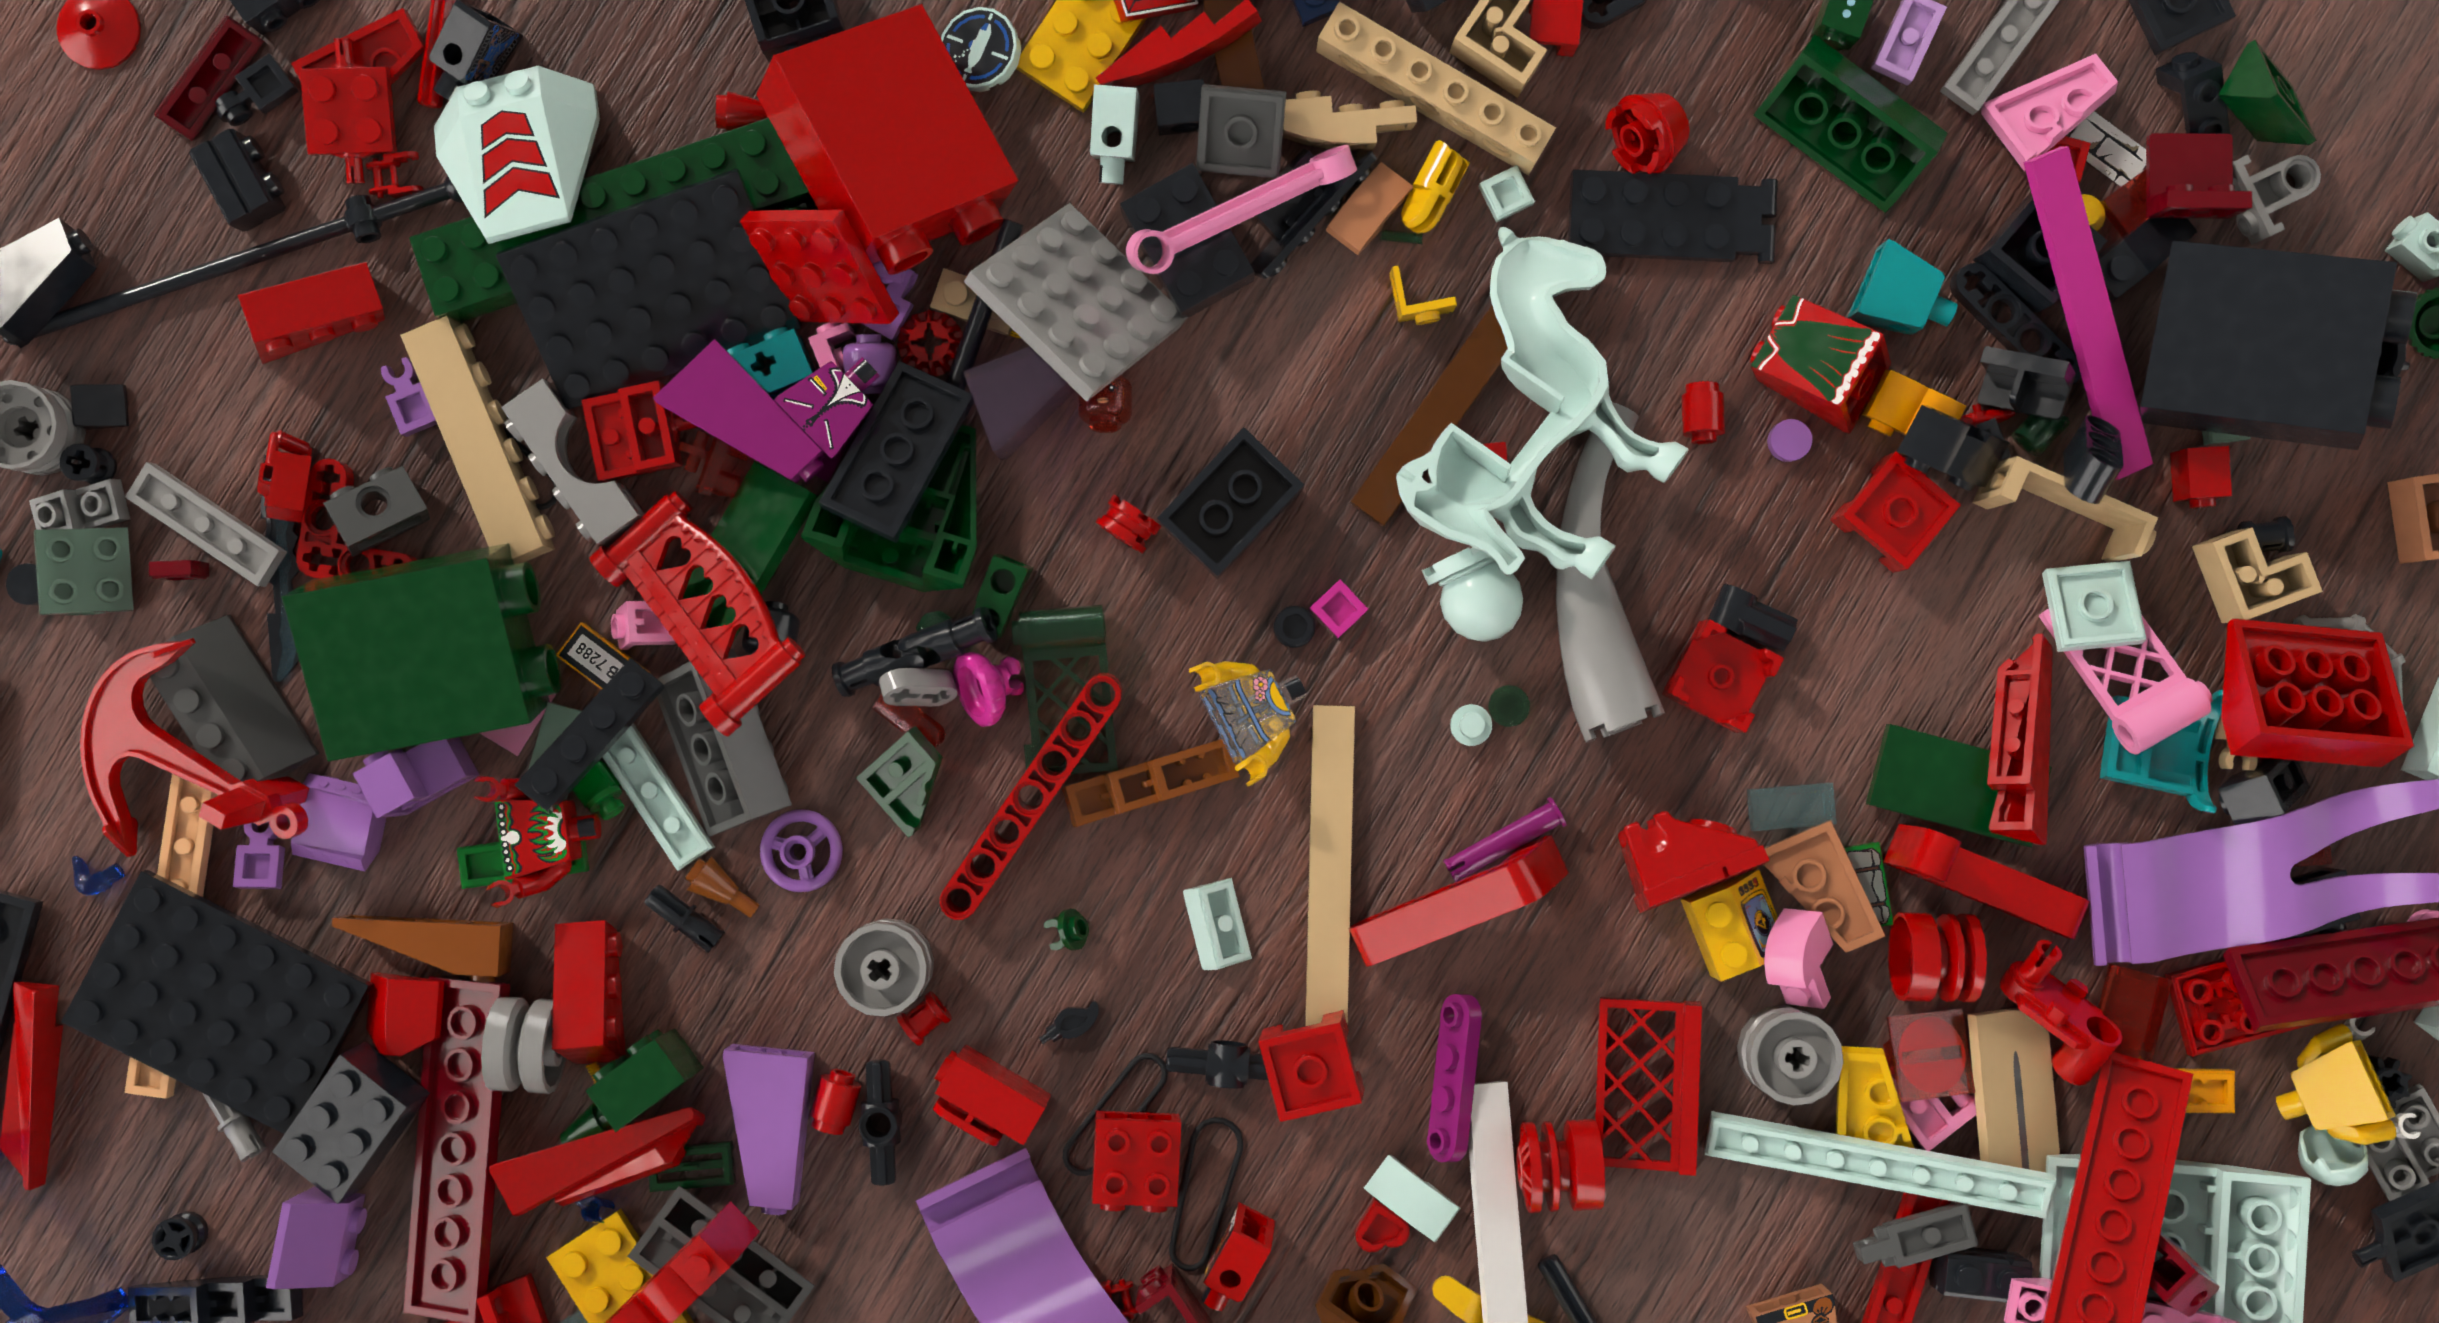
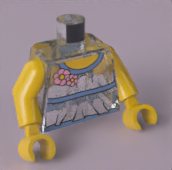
[1189,661,1307,786]

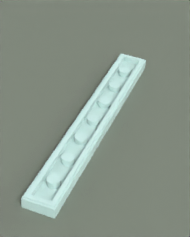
[1704,1111,2056,1219]

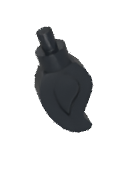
[1039,1000,1099,1044]

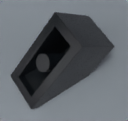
[2218,758,2310,825]

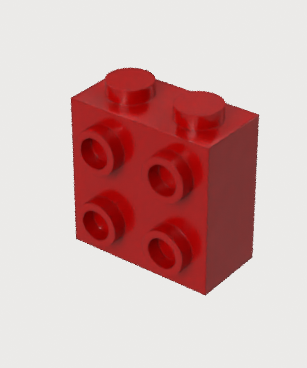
[1092,1111,1181,1213]

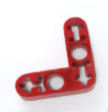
[296,458,417,579]

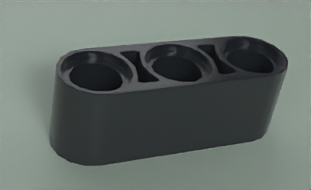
[2063,415,2124,504]

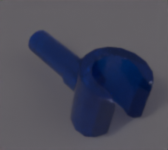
[574,1196,615,1223]

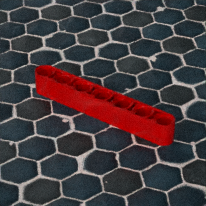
[940,673,1122,920]

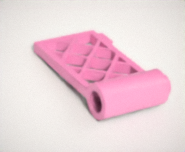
[2039,609,2213,755]

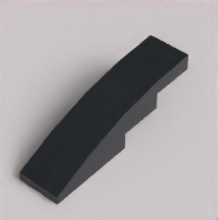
[128,1275,303,1323]

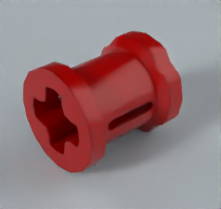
[896,991,952,1046]

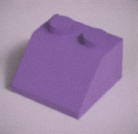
[266,1186,367,1289]

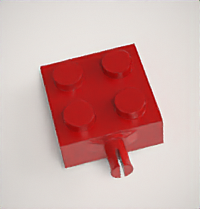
[581,380,697,483]

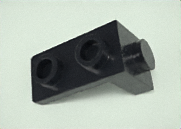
[2155,52,2230,134]

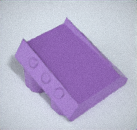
[291,773,386,872]

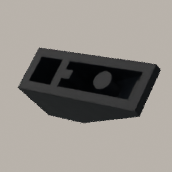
[2098,218,2198,302]

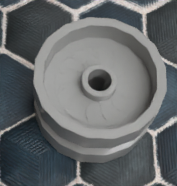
[834,918,934,1017]
[481,997,566,1094]
[1737,1005,1843,1106]

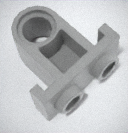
[2233,155,2321,245]

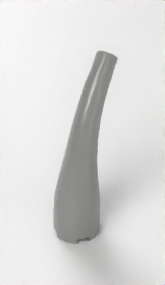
[1556,402,1665,743]

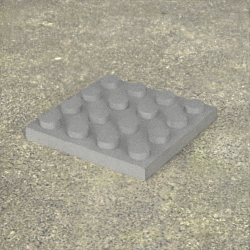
[964,203,1188,401]

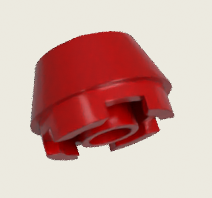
[1605,93,1690,174]

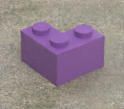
[352,737,479,819]

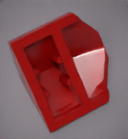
[366,972,445,1056]

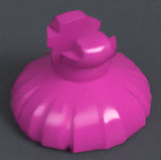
[953,652,1024,727]

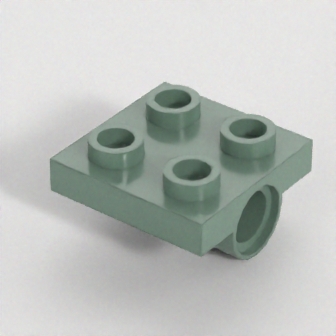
[34,527,134,615]

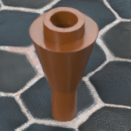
[684,856,760,918]

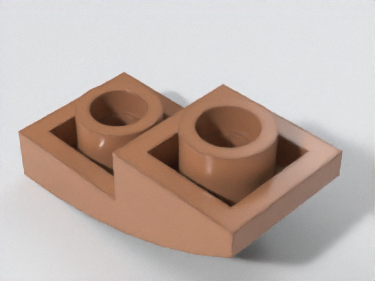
[1326,162,1414,255]

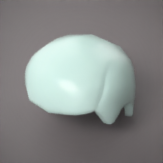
[2298,1125,2368,1186]

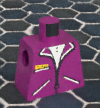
[774,357,880,460]

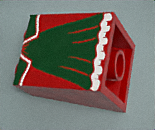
[1750,295,1891,434]

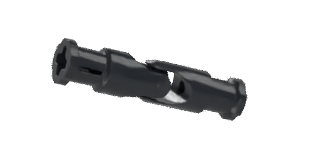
[831,607,998,697]

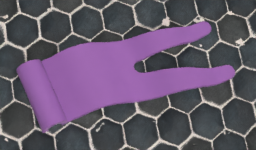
[2083,779,2439,966]
[915,1147,1129,1323]

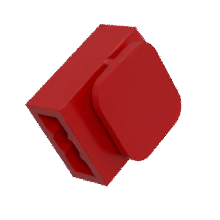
[933,1044,1052,1146]

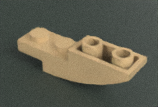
[1283,91,1417,151]

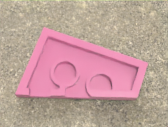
[1981,54,2118,171]

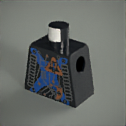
[429,0,523,100]

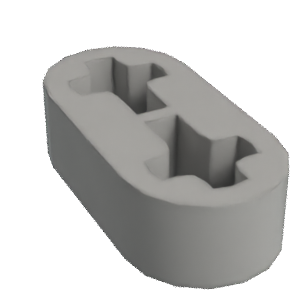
[879,668,958,707]

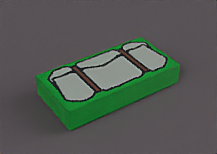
[1844,842,1893,927]

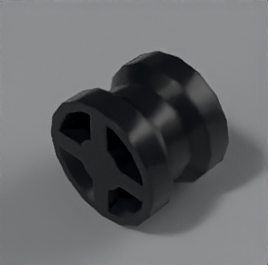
[152,1211,208,1261]

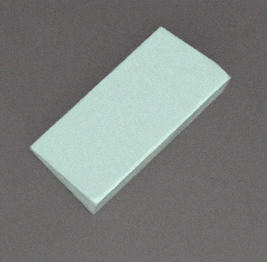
[1183,878,1252,970]

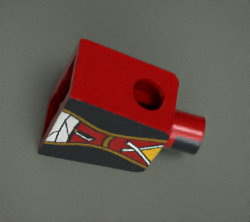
[1201,1202,1275,1311]

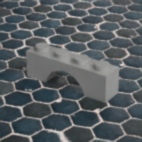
[501,379,645,547]

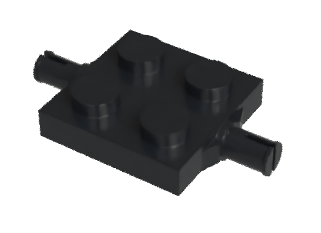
[2352,1180,2439,1282]

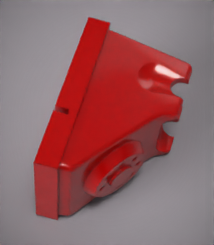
[1618,811,1770,913]

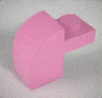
[1764,908,1833,1009]

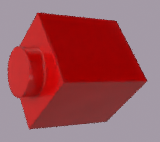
[2170,446,2232,509]

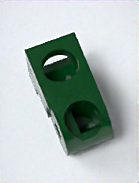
[972,553,1034,638]

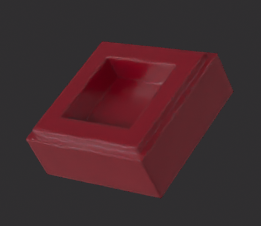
[149,560,209,581]

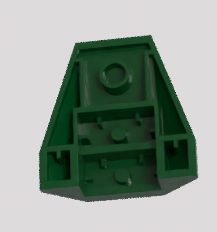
[801,424,977,592]

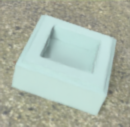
[1478,165,1535,223]

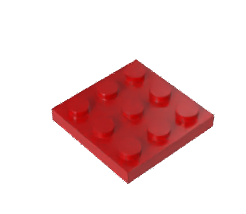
[740,210,899,324]

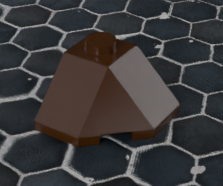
[1315,1264,1418,1323]

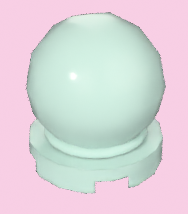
[1422,547,1523,642]

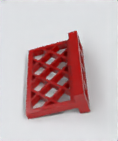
[1595,997,1702,1176]

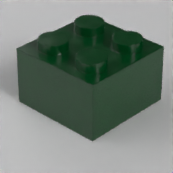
[585,1028,704,1132]

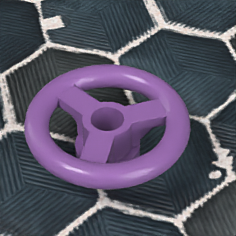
[760,809,843,892]

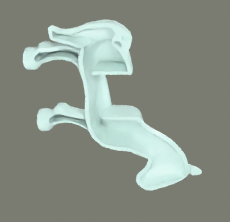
[1396,227,1689,580]

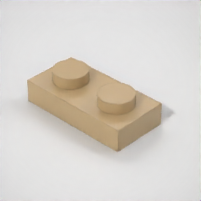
[930,268,1012,337]

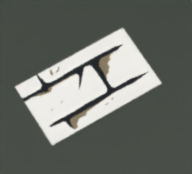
[2070,111,2146,191]

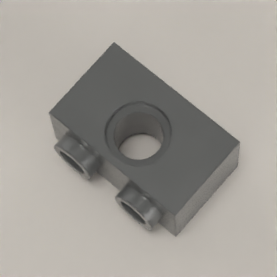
[323,466,431,557]

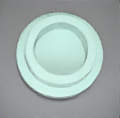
[1450,704,1492,746]

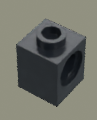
[1153,79,1204,136]

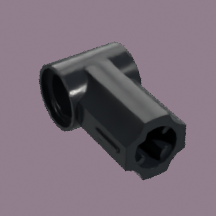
[1708,584,1798,652]

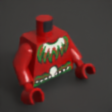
[474,776,601,908]

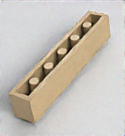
[400,315,555,564]

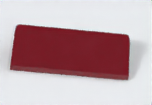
[154,14,264,141]

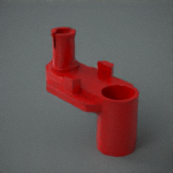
[1999,939,2123,1086]

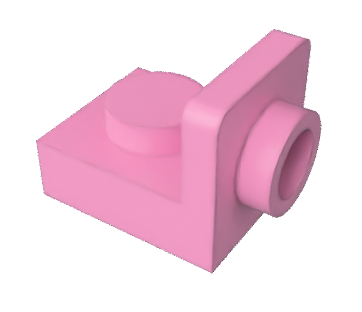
[808,322,856,372]
[611,601,676,650]

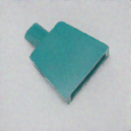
[1847,239,1958,335]

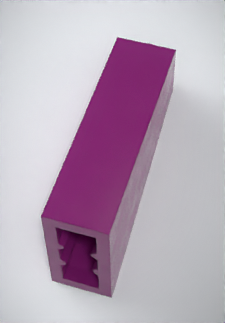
[653,339,827,483]

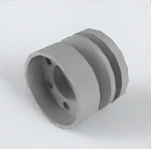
[0,380,86,476]

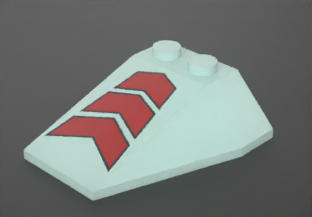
[434,66,600,244]

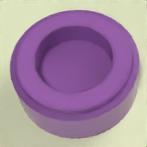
[1767,419,1812,462]

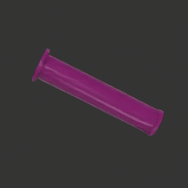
[1443,797,1567,882]

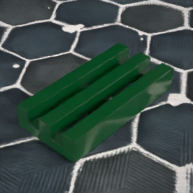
[648,1141,736,1192]

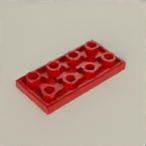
[2165,933,2321,1057]

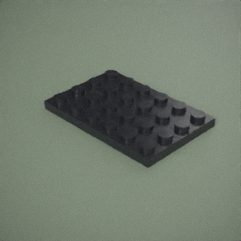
[496,168,802,409]
[61,870,374,1134]

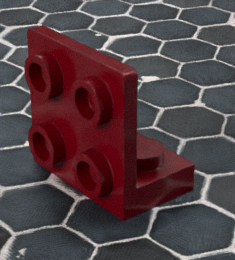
[2146,133,2252,219]

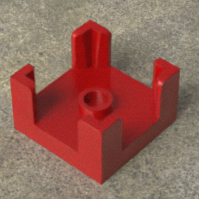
[1830,451,1961,573]
[1662,619,1784,733]
[1258,1010,1365,1122]

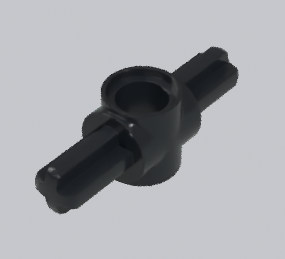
[1166,1040,1268,1089]
[859,1059,902,1186]

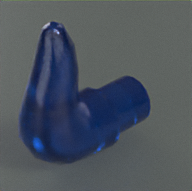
[72,856,125,895]

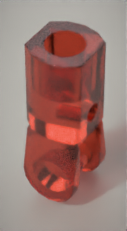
[872,695,946,747]

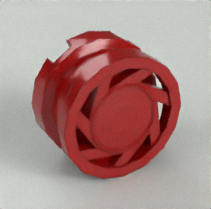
[1095,494,1161,554]

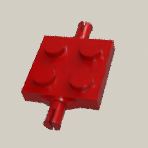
[300,38,397,184]

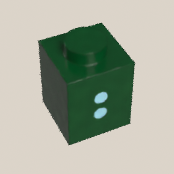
[1810,0,1874,51]

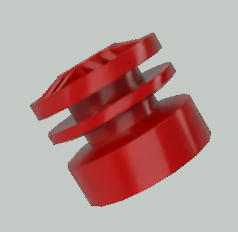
[1888,912,1987,1002]
[1517,1119,1605,1213]

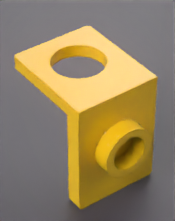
[1389,266,1457,325]

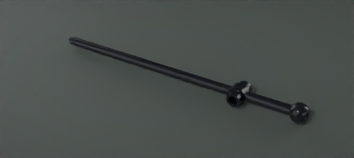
[2,175,464,345]

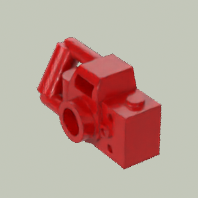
[257,430,312,523]

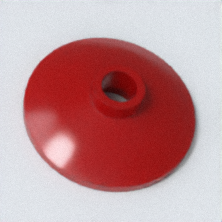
[57,0,141,70]

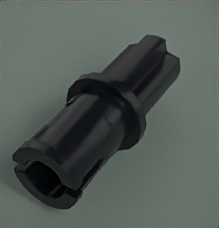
[645,885,725,954]

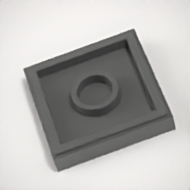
[1196,84,1287,178]

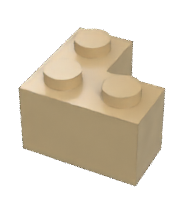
[1449,0,1547,98]
[2192,527,2323,623]

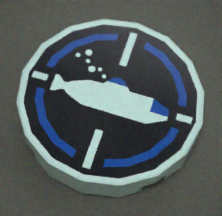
[941,7,1021,92]

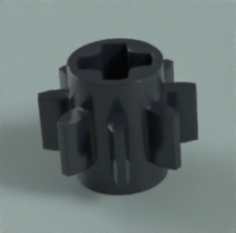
[2368,1055,2412,1109]

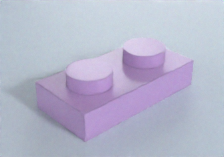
[1870,0,1947,86]

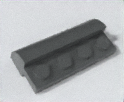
[627,1186,815,1323]

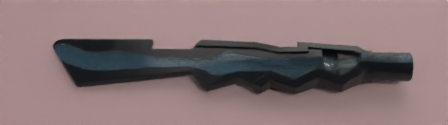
[261,455,300,682]

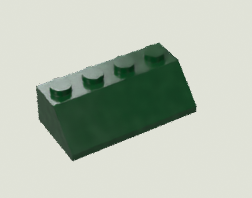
[1753,34,1948,213]

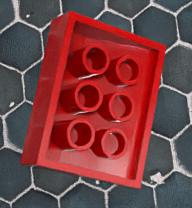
[2221,618,2414,767]

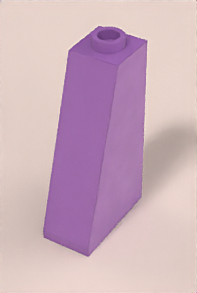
[723,1044,815,1215]

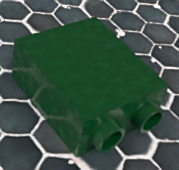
[281,543,561,762]

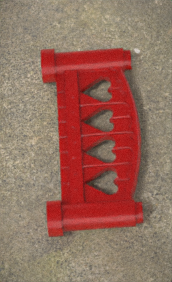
[589,490,806,737]

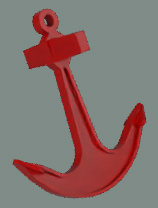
[80,638,310,857]

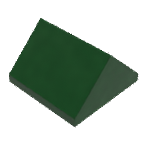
[2219,40,2317,145]

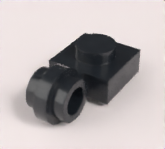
[215,53,299,126]

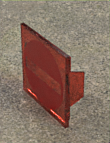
[1883,1008,1975,1102]

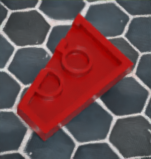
[291,8,425,85]

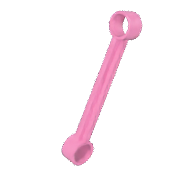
[1126,145,1357,274]

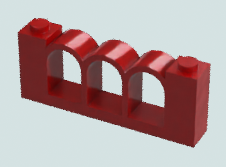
[604,1201,760,1323]

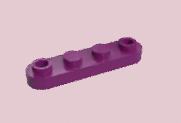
[1427,994,1482,1162]

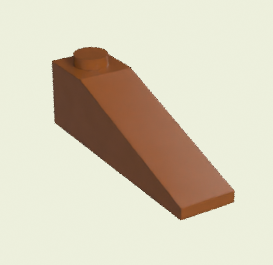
[332,914,513,982]

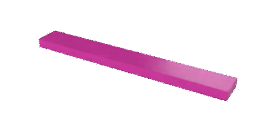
[2023,146,2153,480]

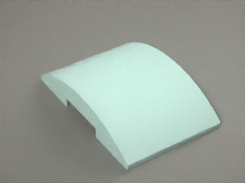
[2039,1154,2311,1323]

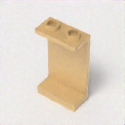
[1972,456,2158,563]

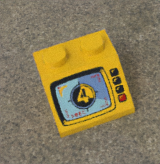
[1680,869,1778,982]

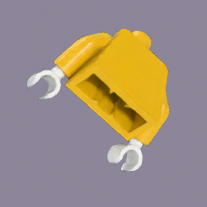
[2276,1017,2421,1145]

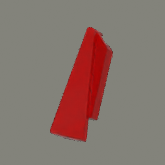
[1987,634,2053,845]
[0,981,63,1190]
[489,1107,705,1217]

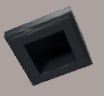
[70,384,129,430]

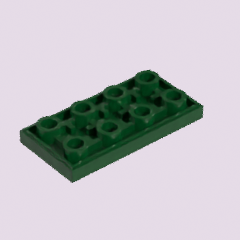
[683,461,818,642]
[1866,724,2052,848]

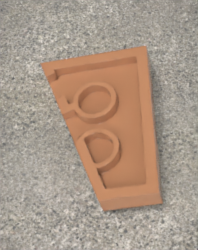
[1763,819,1886,953]

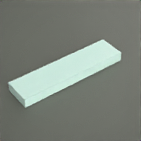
[603,723,715,871]

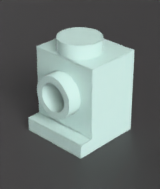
[2385,212,2439,282]

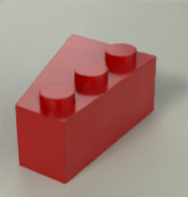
[237,262,385,365]
[552,920,626,1065]

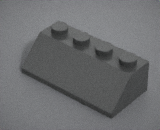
[150,615,320,782]
[657,648,792,837]

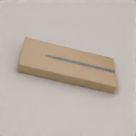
[1967,1007,2060,1173]

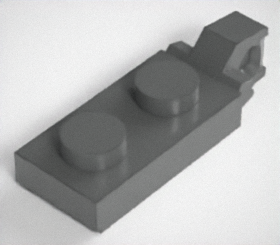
[1853,1202,1979,1268]

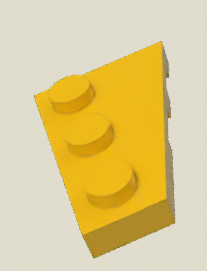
[1835,1046,1914,1148]

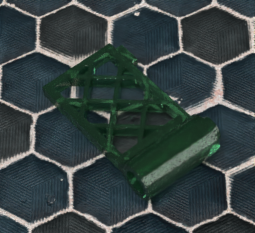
[1012,604,1118,774]

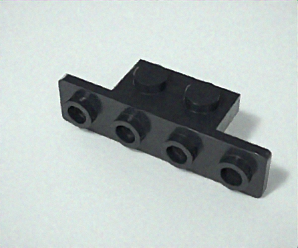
[1250,148,1377,279]

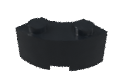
[1897,405,2010,491]

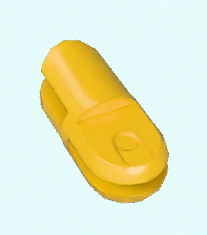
[1401,140,1470,234]

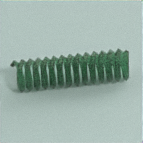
[1380,229,1422,245]

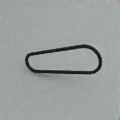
[1169,1117,1243,1271]

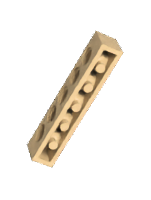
[1316,2,1556,176]

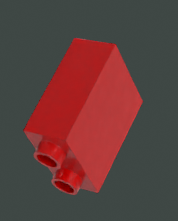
[756,4,1019,275]

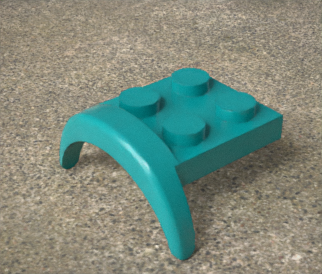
[2099,690,2223,813]

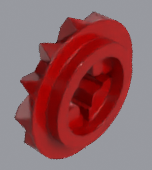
[897,309,962,377]

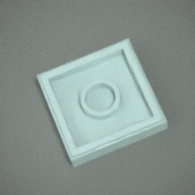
[2042,561,2147,652]

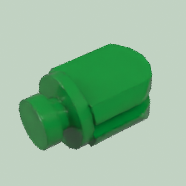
[572,760,625,820]

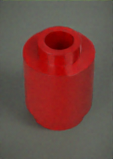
[1681,381,1725,444]
[810,1069,862,1135]

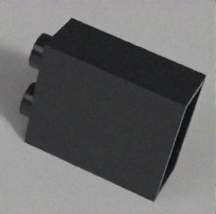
[2140,241,2417,450]

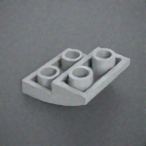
[2356,1083,2439,1201]

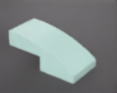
[1364,1155,1461,1242]

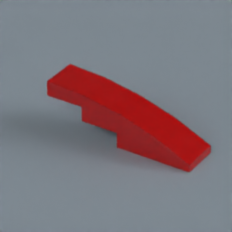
[1096,0,1262,87]

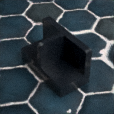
[1977,346,2076,421]

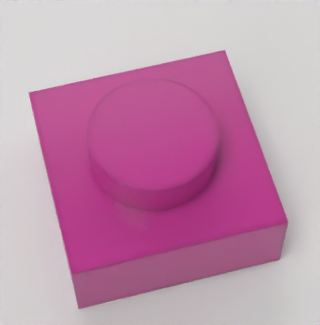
[1309,579,1369,638]

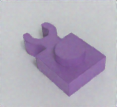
[381,357,437,437]
[233,823,285,889]

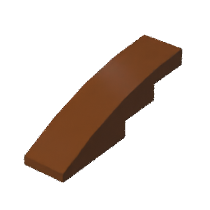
[1062,739,1240,827]

